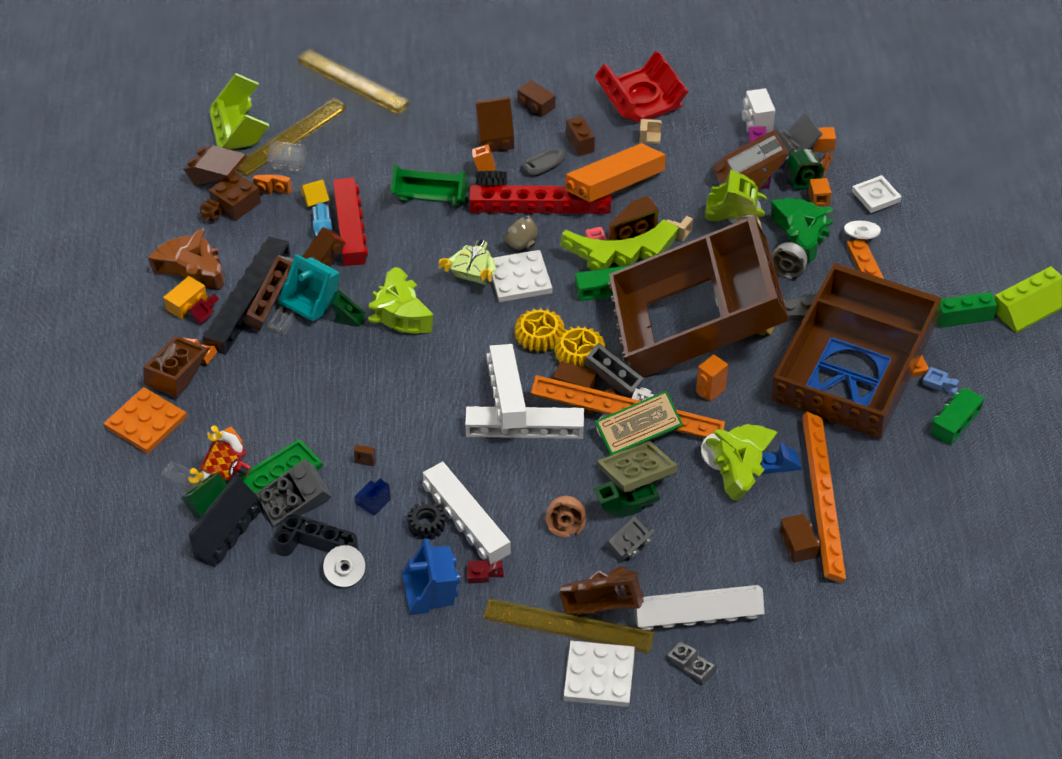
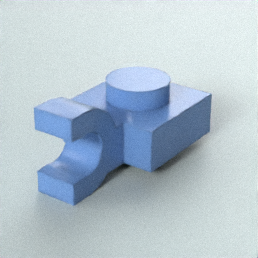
[922,367,959,395]

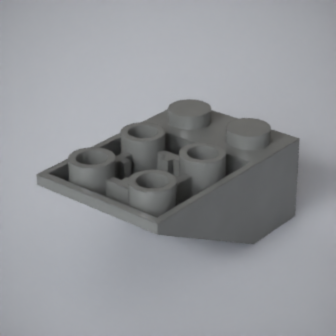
[256,459,332,526]

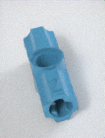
[313,203,332,236]

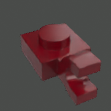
[187,294,219,325]
[468,560,504,583]

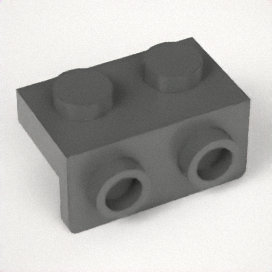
[605,516,655,561]

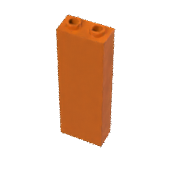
[565,143,666,202]

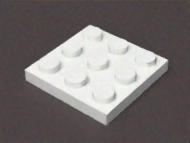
[492,250,552,302]
[564,641,635,707]

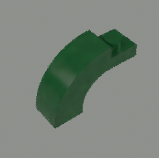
[593,481,660,516]

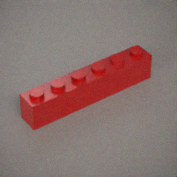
[333,177,368,266]

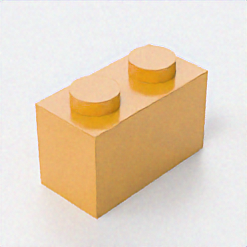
[163,276,207,319]

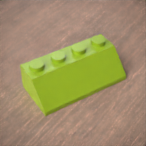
[994,266,1062,333]

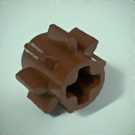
[199,199,222,222]

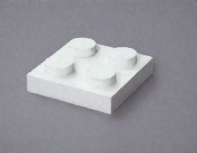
[852,175,901,213]

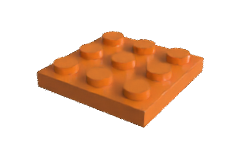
[103,387,187,454]

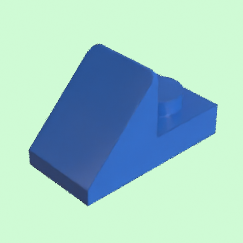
[760,443,802,474]

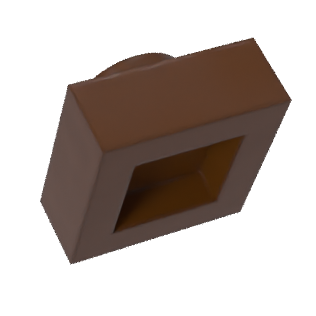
[353,444,376,467]

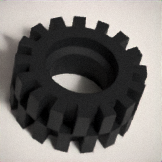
[476,171,507,186]
[408,501,445,540]

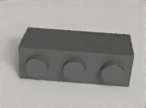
[584,343,644,398]

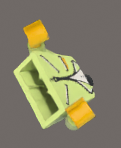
[438,239,496,285]

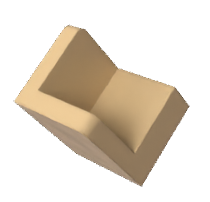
[640,119,662,144]
[667,216,693,242]

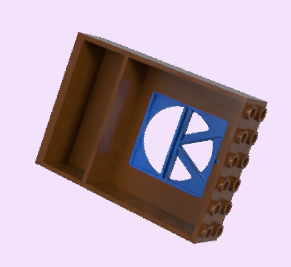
[772,263,942,439]

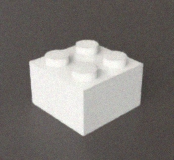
[742,88,776,133]

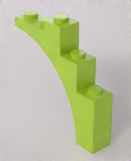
[560,219,679,271]

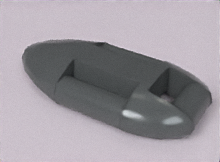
[522,148,566,175]

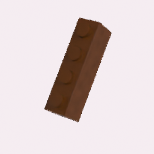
[243,255,292,332]

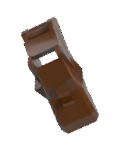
[559,566,644,615]

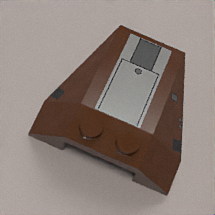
[711,130,789,192]

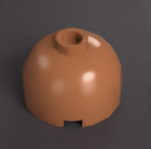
[545,495,586,538]

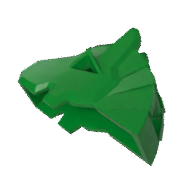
[771,198,833,263]

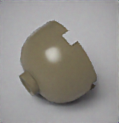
[502,215,538,250]

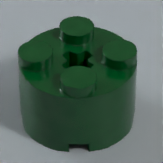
[783,149,824,190]

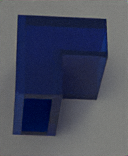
[355,479,391,516]

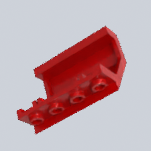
[594,50,689,123]

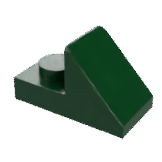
[329,290,366,327]

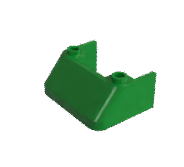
[391,164,469,206]

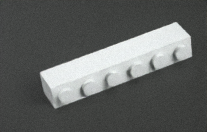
[486,344,526,429]
[465,406,584,439]
[422,462,511,565]
[634,585,765,630]

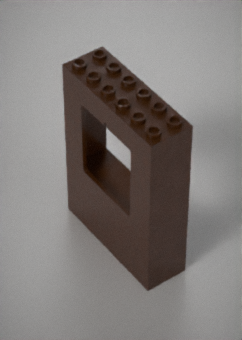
[608,216,790,377]

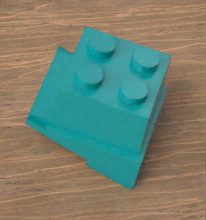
[279,254,340,321]

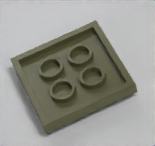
[597,441,678,493]

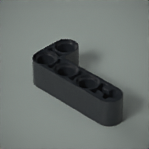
[274,514,359,556]

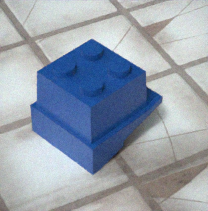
[402,539,460,615]

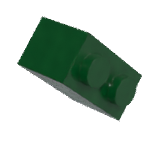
[181,472,227,517]

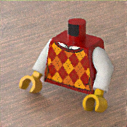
[188,426,252,483]

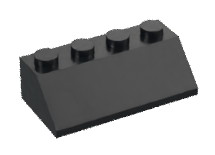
[189,475,261,567]

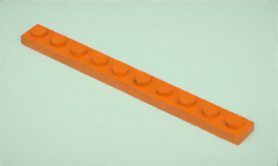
[846,239,929,378]
[531,375,725,438]
[802,412,846,583]

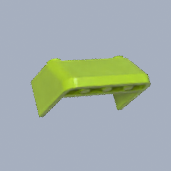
[210,73,269,150]

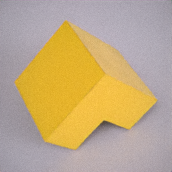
[299,179,329,207]

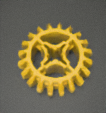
[514,308,565,353]
[554,326,605,369]

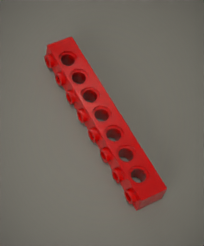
[470,185,611,214]

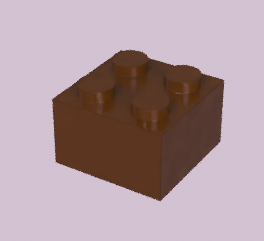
[209,172,261,221]

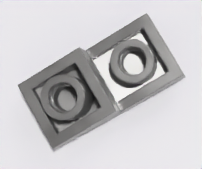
[667,641,716,684]

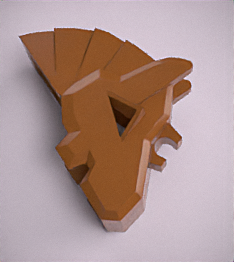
[148,229,224,289]

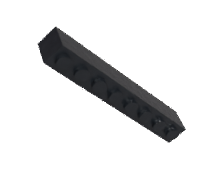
[203,236,290,355]

